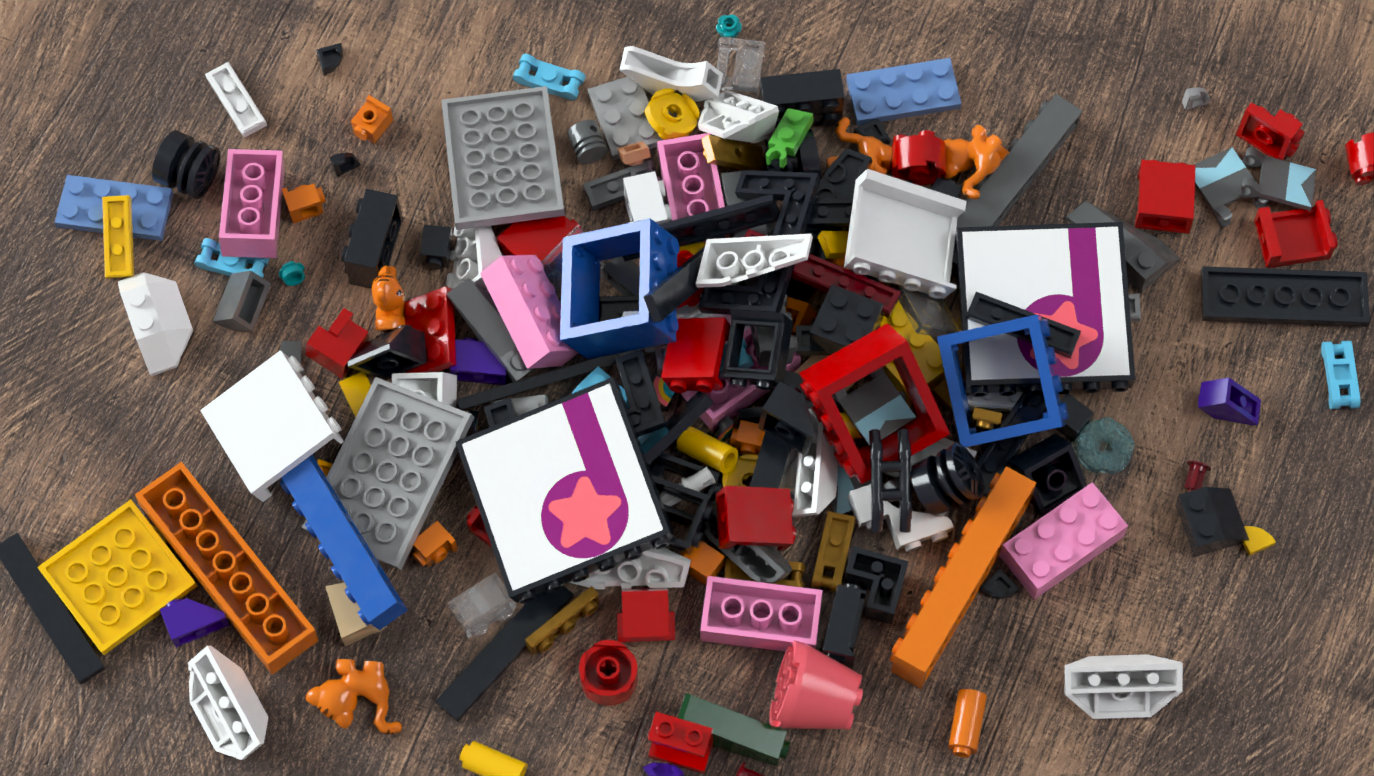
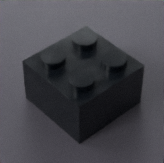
[810,284,884,354]

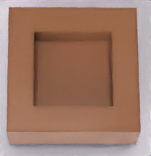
[617,141,651,166]

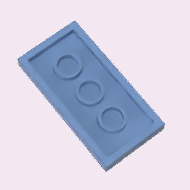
[846,58,962,126]
[55,175,174,241]

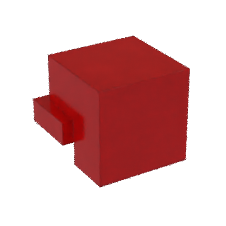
[305,308,369,379]
[617,588,675,642]

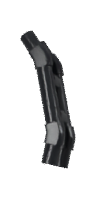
[869,429,912,533]

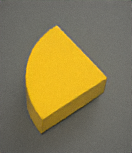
[1243,526,1276,556]

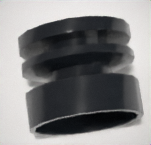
[764,129,821,178]
[152,130,221,200]
[911,443,985,517]

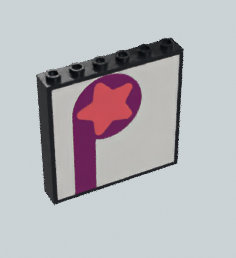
[955,222,1135,397]
[456,377,676,604]

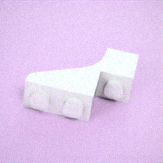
[620,46,723,102]
[847,484,954,552]

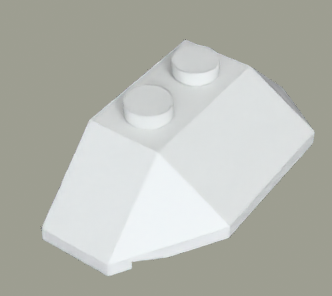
[698,90,779,143]
[118,272,193,376]
[779,409,839,517]
[188,646,269,760]
[1065,655,1183,719]

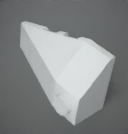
[446,226,502,292]

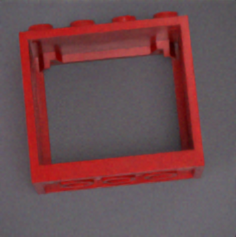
[799,323,950,484]

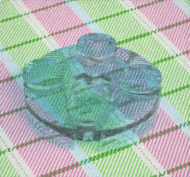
[1077,417,1135,475]

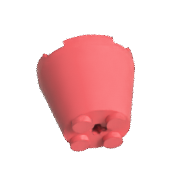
[769,640,863,730]

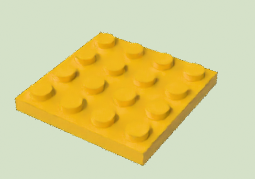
[37,499,197,655]

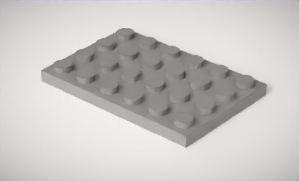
[441,86,565,230]
[302,377,474,570]

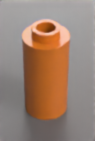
[948,689,987,758]

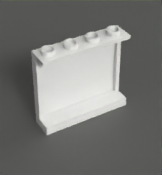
[844,169,966,299]
[200,350,344,502]

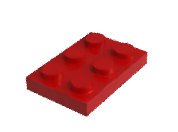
[404,286,456,373]

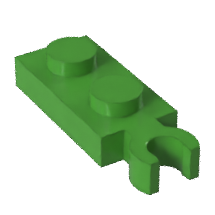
[766,108,813,168]

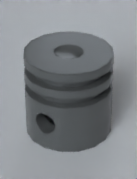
[567,120,608,164]

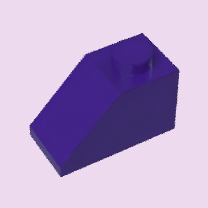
[450,338,508,385]
[1198,377,1261,426]
[160,598,230,648]

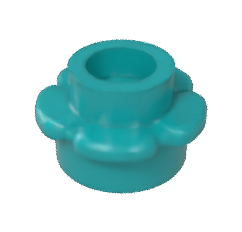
[716,14,742,39]
[278,261,305,286]

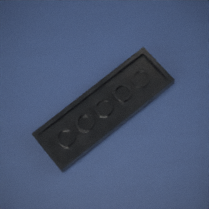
[1200,266,1370,327]

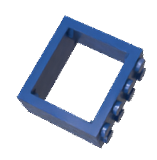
[560,218,679,359]
[937,314,1069,447]

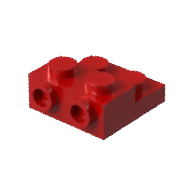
[1236,102,1305,160]

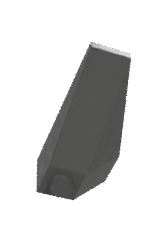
[1066,201,1180,293]
[446,278,534,383]

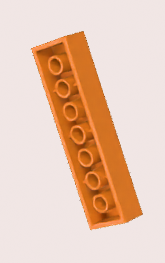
[135,462,319,675]
[889,466,1036,689]

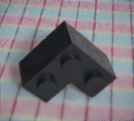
[844,546,909,625]

